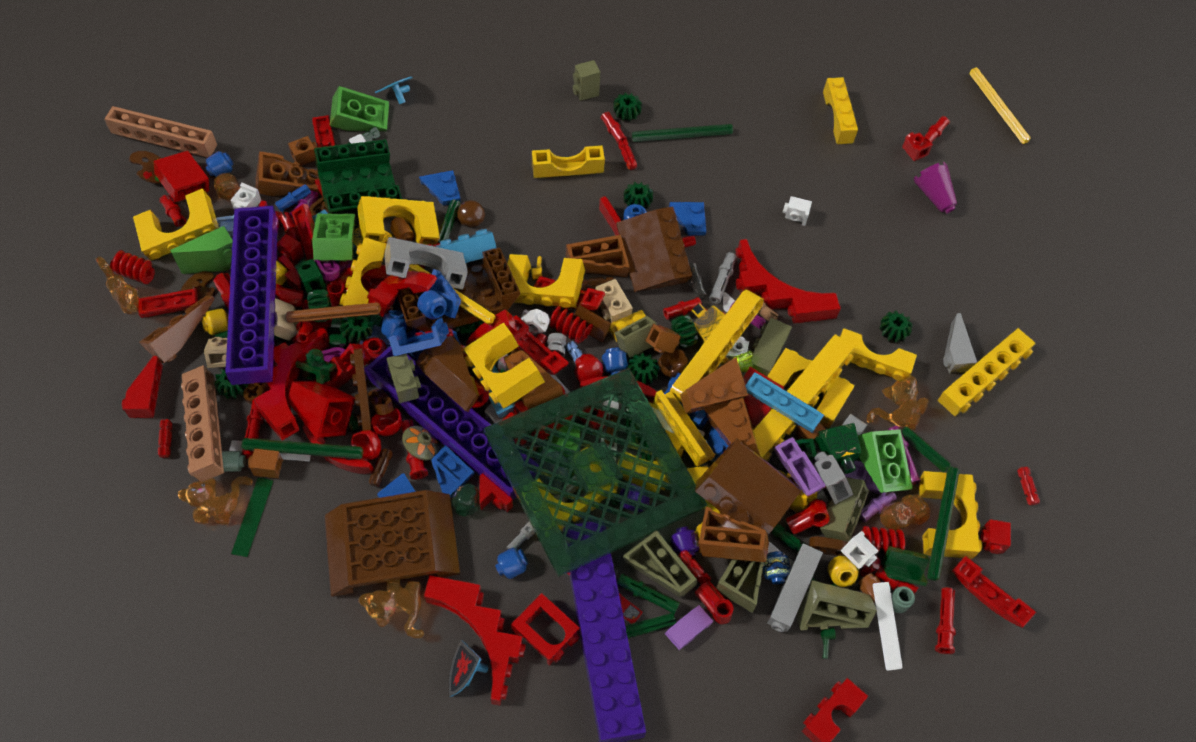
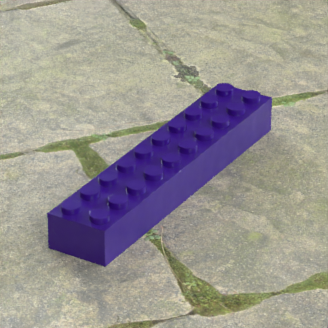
[225,206,278,385]
[365,346,539,500]
[562,520,646,742]

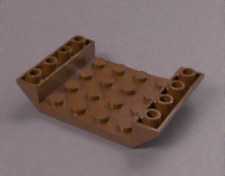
[397,247,521,332]
[325,490,460,597]

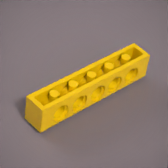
[937,328,1035,416]

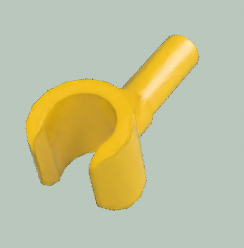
[531,256,542,279]

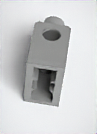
[814,452,853,504]

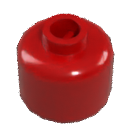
[362,337,387,365]

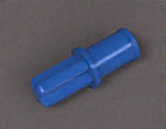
[275,184,311,212]

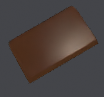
[573,305,611,342]

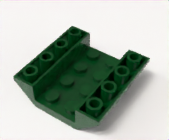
[314,139,402,212]

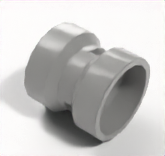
[547,333,567,358]

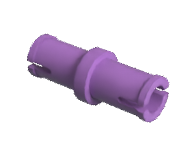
[859,492,897,523]

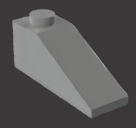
[943,313,977,374]

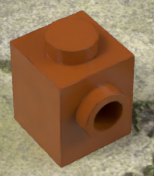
[646,323,681,354]
[248,449,283,478]

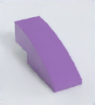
[775,437,826,497]

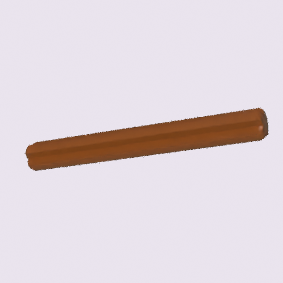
[286,303,381,323]

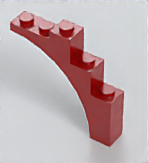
[735,239,841,323]
[254,327,330,441]
[424,575,526,706]

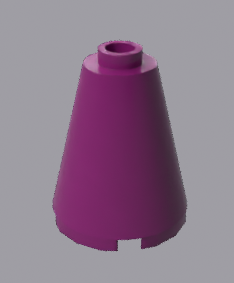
[913,162,957,214]

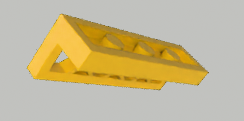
[654,390,715,467]

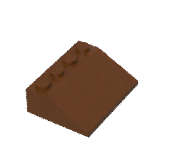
[616,207,692,293]
[695,438,801,535]

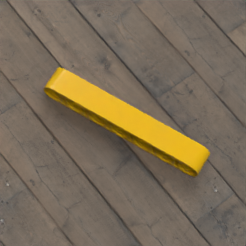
[670,290,764,403]

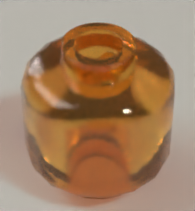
[214,173,240,200]
[899,494,931,525]
[881,502,912,531]

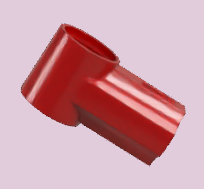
[327,267,354,305]
[213,273,231,310]
[275,283,305,308]
[786,499,830,535]
[695,581,733,624]

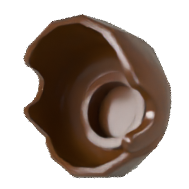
[457,200,485,228]
[658,350,689,378]

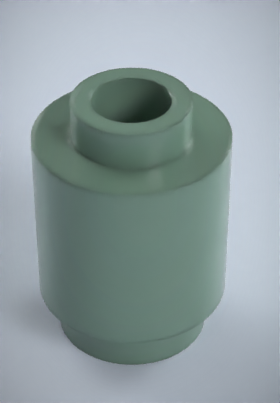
[222,451,246,472]
[891,587,915,614]

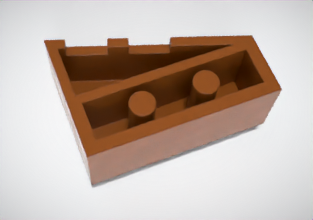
[565,235,630,277]
[503,350,564,413]
[680,357,748,414]
[704,397,760,456]
[698,506,769,562]

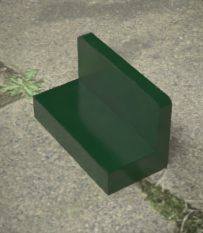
[881,546,930,586]

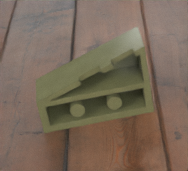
[623,530,697,598]
[716,559,764,613]
[796,580,877,630]

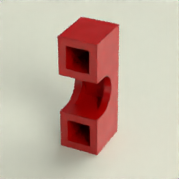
[802,678,868,742]

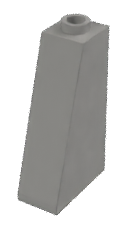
[767,544,823,633]

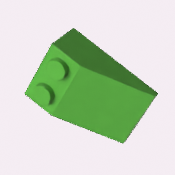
[330,86,389,131]
[312,214,355,262]
[170,226,233,274]
[858,429,913,493]

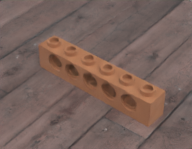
[104,106,217,158]
[181,365,224,482]

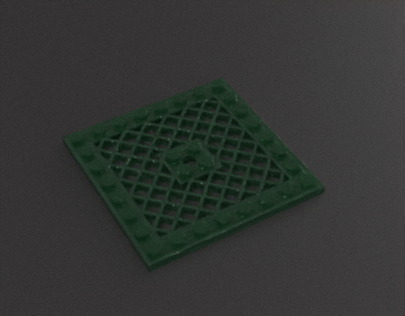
[484,368,708,577]

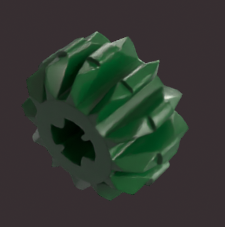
[613,92,642,121]
[623,181,654,209]
[307,289,332,322]
[879,310,913,343]
[671,315,698,348]
[339,316,374,344]
[626,352,660,385]
[214,369,248,399]

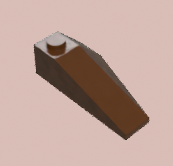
[415,336,479,412]

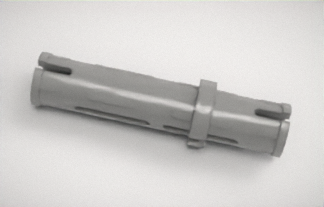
[709,252,737,304]

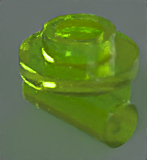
[733,351,753,372]

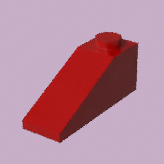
[122,356,163,418]

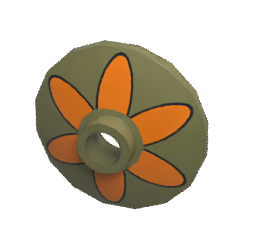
[402,426,440,461]

